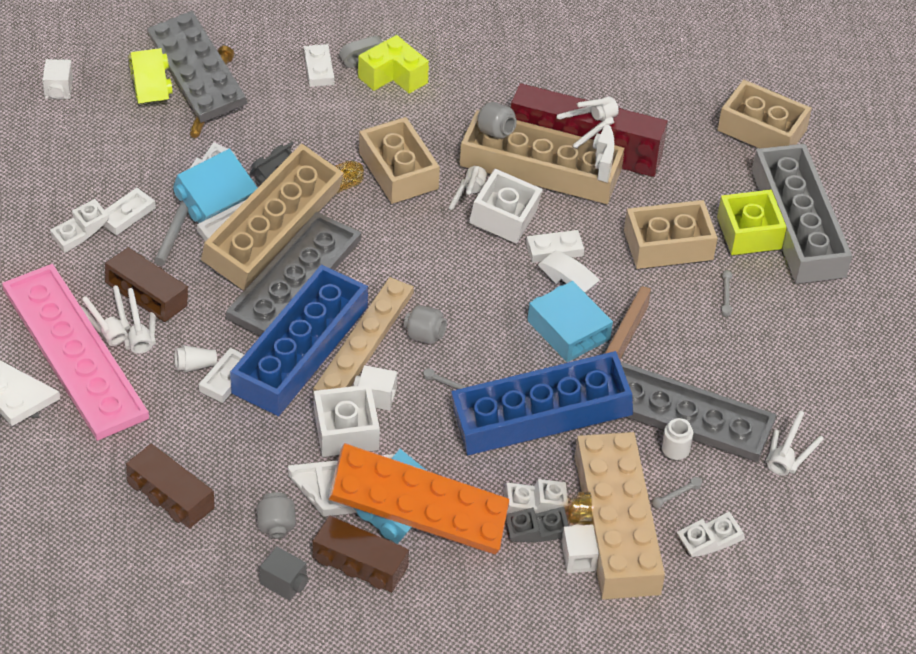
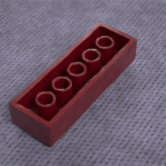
[511,83,668,177]

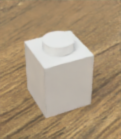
[43,59,73,99]
[354,365,397,411]
[562,524,599,573]

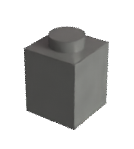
[259,546,308,601]

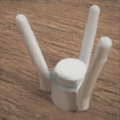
[557,96,618,148]
[449,166,487,210]
[81,286,131,346]
[116,288,156,354]
[765,411,824,476]

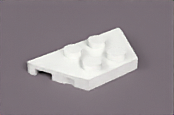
[288,454,395,517]

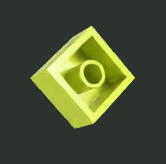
[717,190,787,255]

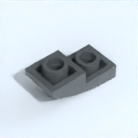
[506,507,569,542]

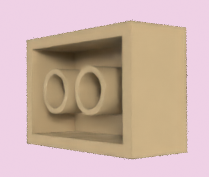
[718,79,812,149]
[359,117,440,204]
[624,200,718,269]

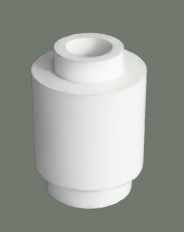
[662,418,693,460]

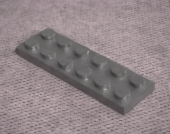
[147,11,248,123]
[226,212,361,336]
[620,361,777,462]

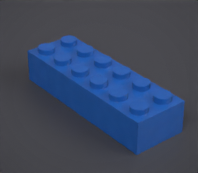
[230,264,368,416]
[451,351,633,456]

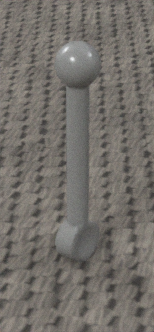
[721,270,733,317]
[424,368,470,389]
[652,477,702,508]

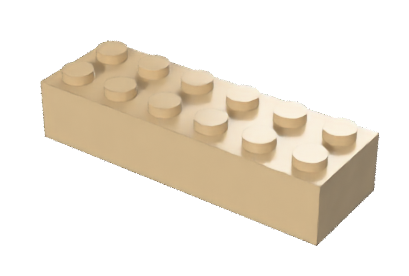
[460,110,625,204]
[201,143,344,290]
[575,432,665,600]

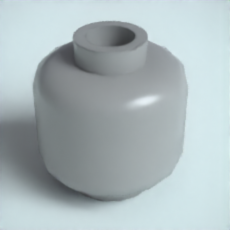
[478,102,517,139]
[404,305,447,344]
[256,492,296,539]

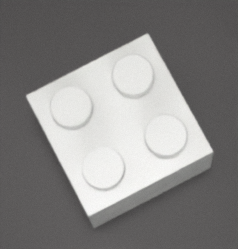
[469,169,543,244]
[314,384,380,457]

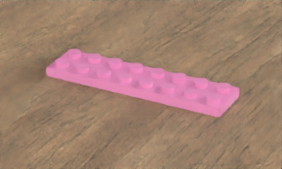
[2,264,149,441]

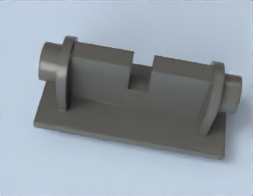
[249,141,294,186]

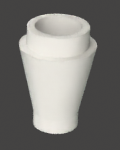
[174,345,217,373]

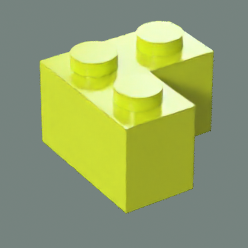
[358,35,429,94]
[128,48,172,104]

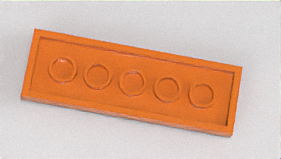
[329,443,509,555]

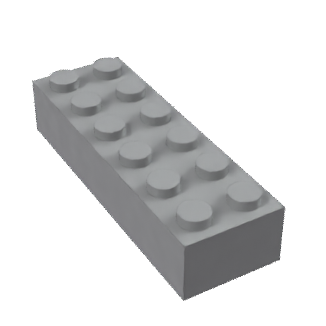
[752,144,852,284]

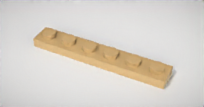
[313,277,414,395]

